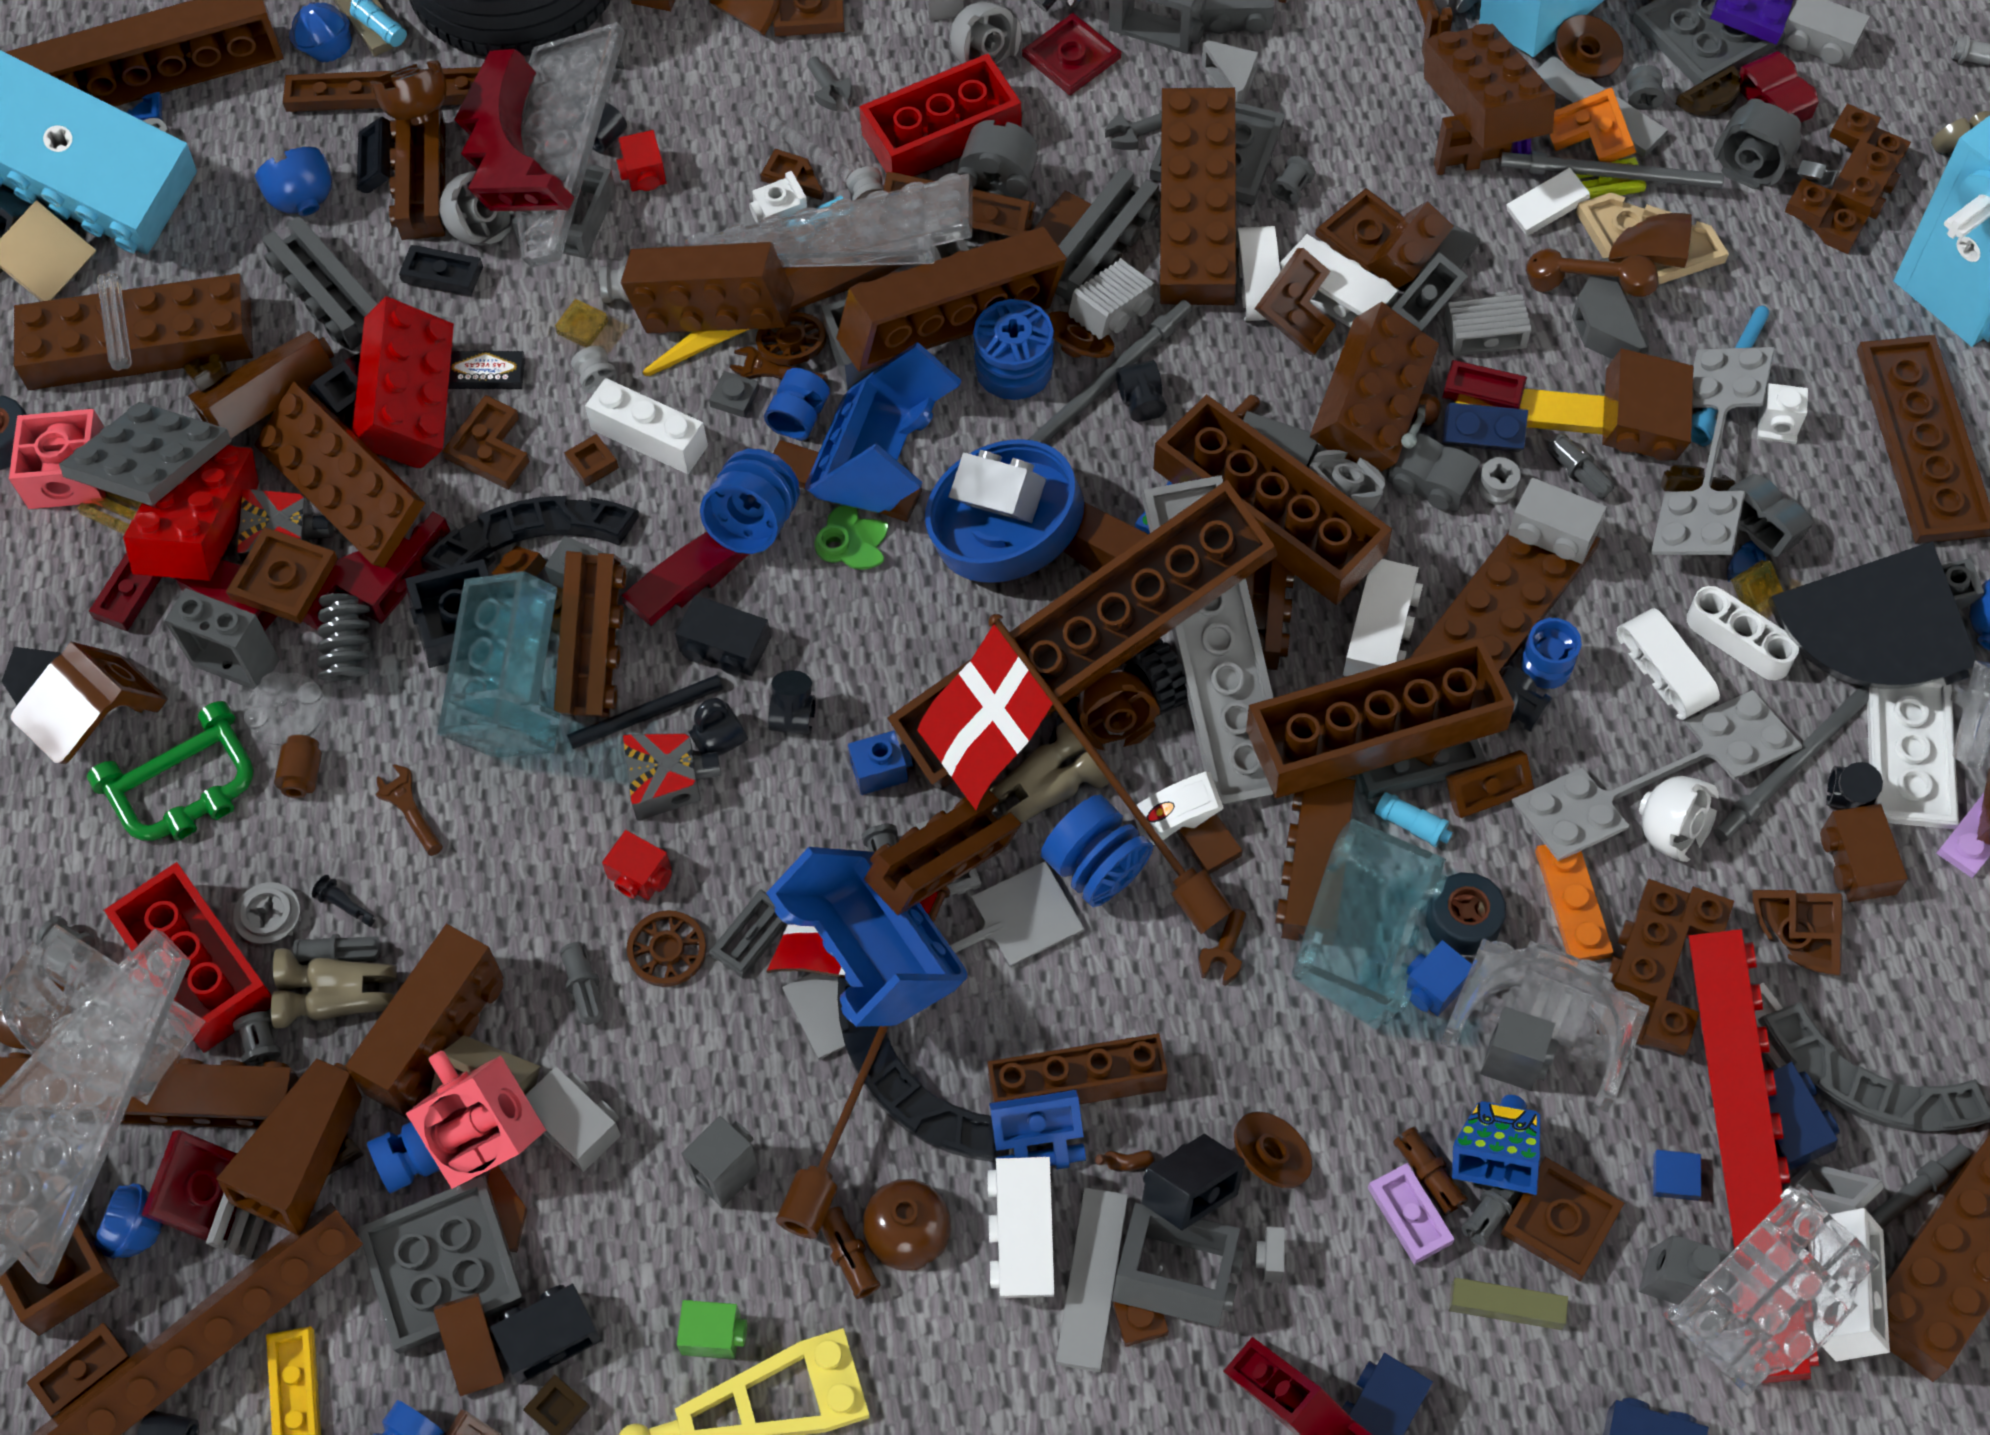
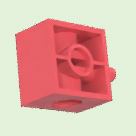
[9,409,106,509]
[406,1050,546,1189]

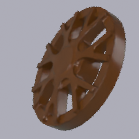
[756,312,826,366]
[627,910,707,987]

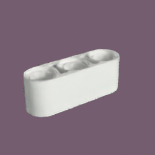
[1236,226,1281,321]
[1687,586,1799,681]
[1616,608,1720,720]

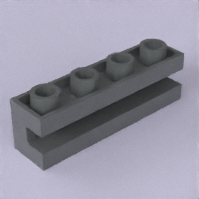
[1055,167,1161,302]
[262,216,377,351]

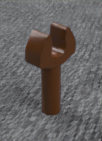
[1198,908,1247,986]

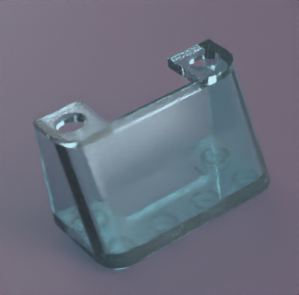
[1292,818,1446,1029]

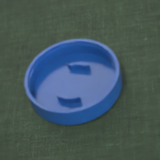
[925,439,1084,583]

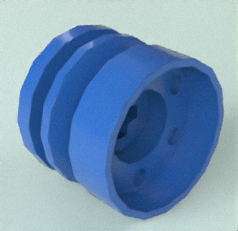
[973,299,1054,400]
[700,448,800,554]
[1041,794,1154,907]

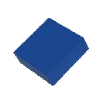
[1653,1150,1701,1201]

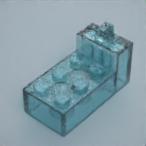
[437,571,560,757]

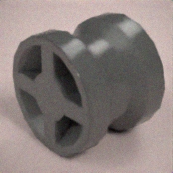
[1626,65,1665,109]

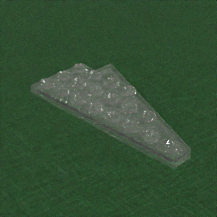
[515,22,626,267]
[684,173,973,267]
[0,929,190,1284]

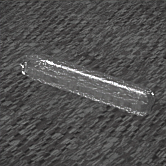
[97,272,132,371]

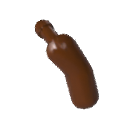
[1232,394,1260,420]
[1095,1150,1155,1171]

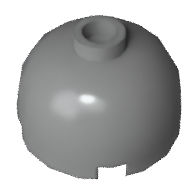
[950,1,1022,70]
[439,171,515,246]
[1309,450,1385,513]

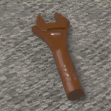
[730,346,828,384]
[375,764,443,856]

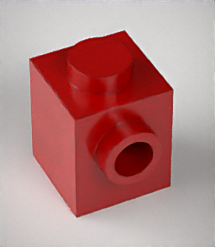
[616,130,667,192]
[602,829,672,901]

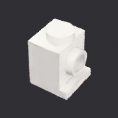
[749,171,808,233]
[1757,383,1808,444]

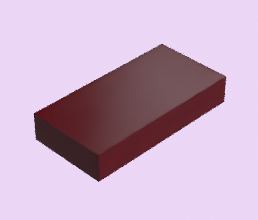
[1442,360,1527,409]

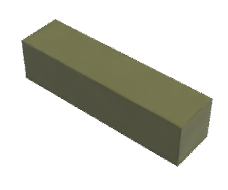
[1449,1277,1568,1330]

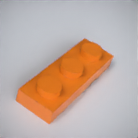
[1535,844,1614,965]

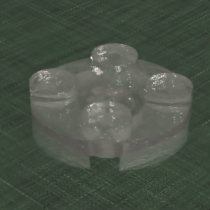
[244,672,328,750]

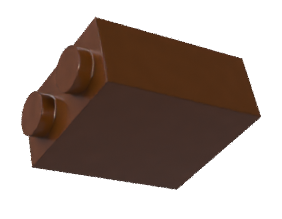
[1602,348,1694,461]

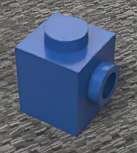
[847,730,913,795]
[1405,940,1476,1017]

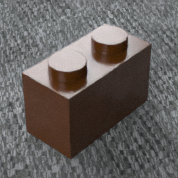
[1367,201,1454,289]
[1820,804,1908,903]

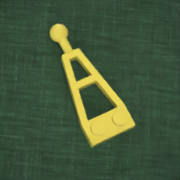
[619,1328,870,1435]

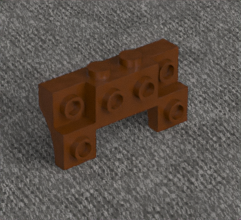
[1785,103,1911,254]
[1596,878,1734,1056]

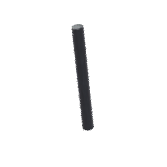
[567,674,723,749]

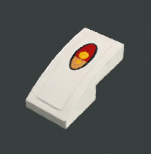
[1133,771,1224,845]

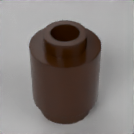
[274,735,322,798]

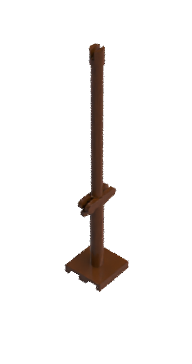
[1416,0,1512,175]

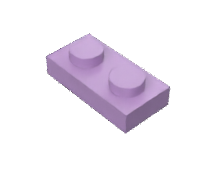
[1936,793,1990,878]
[1368,1163,1455,1265]

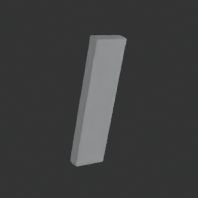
[1536,55,1668,158]
[1056,1187,1128,1373]

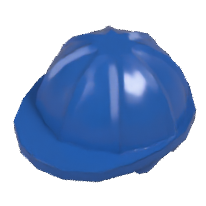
[289,2,352,63]
[95,1184,163,1259]

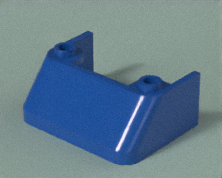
[805,342,962,513]

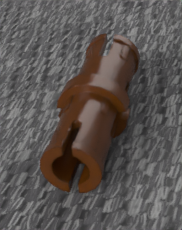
[1393,1126,1468,1216]
[821,1206,881,1299]

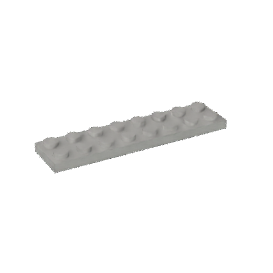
[1141,475,1274,806]

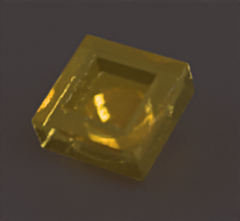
[555,299,608,347]
[1731,560,1784,613]

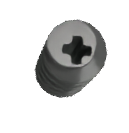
[317,593,370,681]

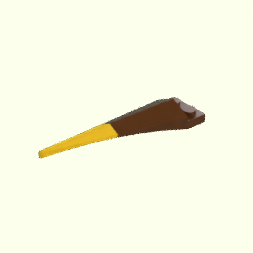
[643,202,915,376]

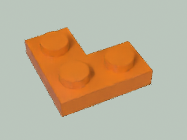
[1549,87,1636,162]

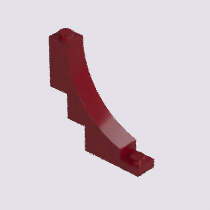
[454,49,575,211]
[175,511,451,631]
[1223,1337,1373,1435]

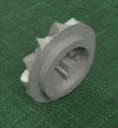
[233,882,301,947]

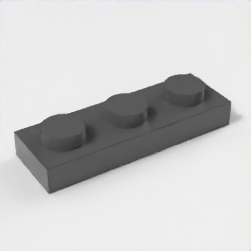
[1358,739,1487,799]

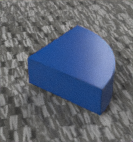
[126,92,162,121]
[1727,540,1769,582]

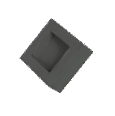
[709,371,760,418]

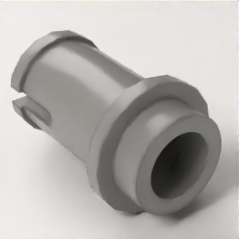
[1951,35,1990,66]

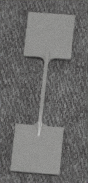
[1651,347,1775,555]
[1512,690,1802,861]
[782,861,1084,1060]

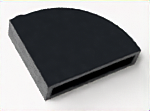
[1768,541,1979,689]

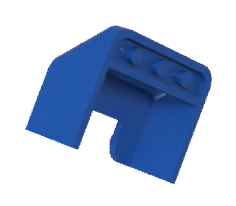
[766,847,968,1027]

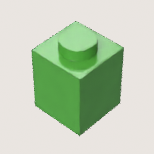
[676,1300,747,1359]

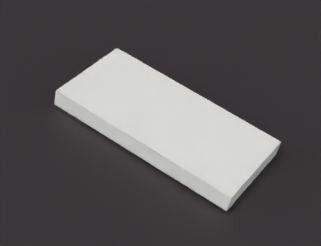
[1867,679,1959,829]

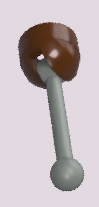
[1401,393,1441,449]

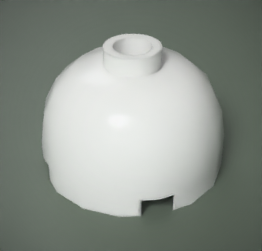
[1639,776,1719,862]

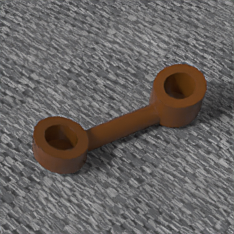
[1526,248,1659,297]

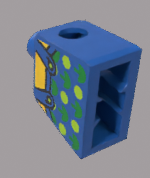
[1452,1095,1540,1195]

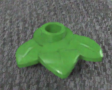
[814,505,889,570]

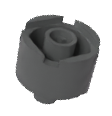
[1714,99,1801,189]
[956,120,1039,199]

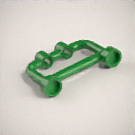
[86,701,254,841]

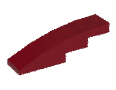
[621,532,749,626]

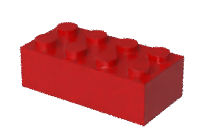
[859,53,1022,176]
[352,296,454,468]
[123,445,259,581]
[103,862,272,1053]

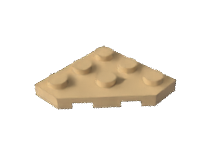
[1575,193,1729,296]

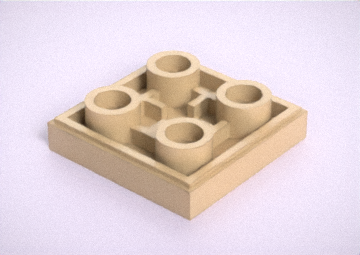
[0,200,96,301]

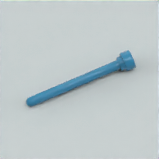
[1691,305,1770,446]

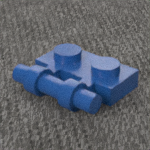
[989,1090,1086,1170]

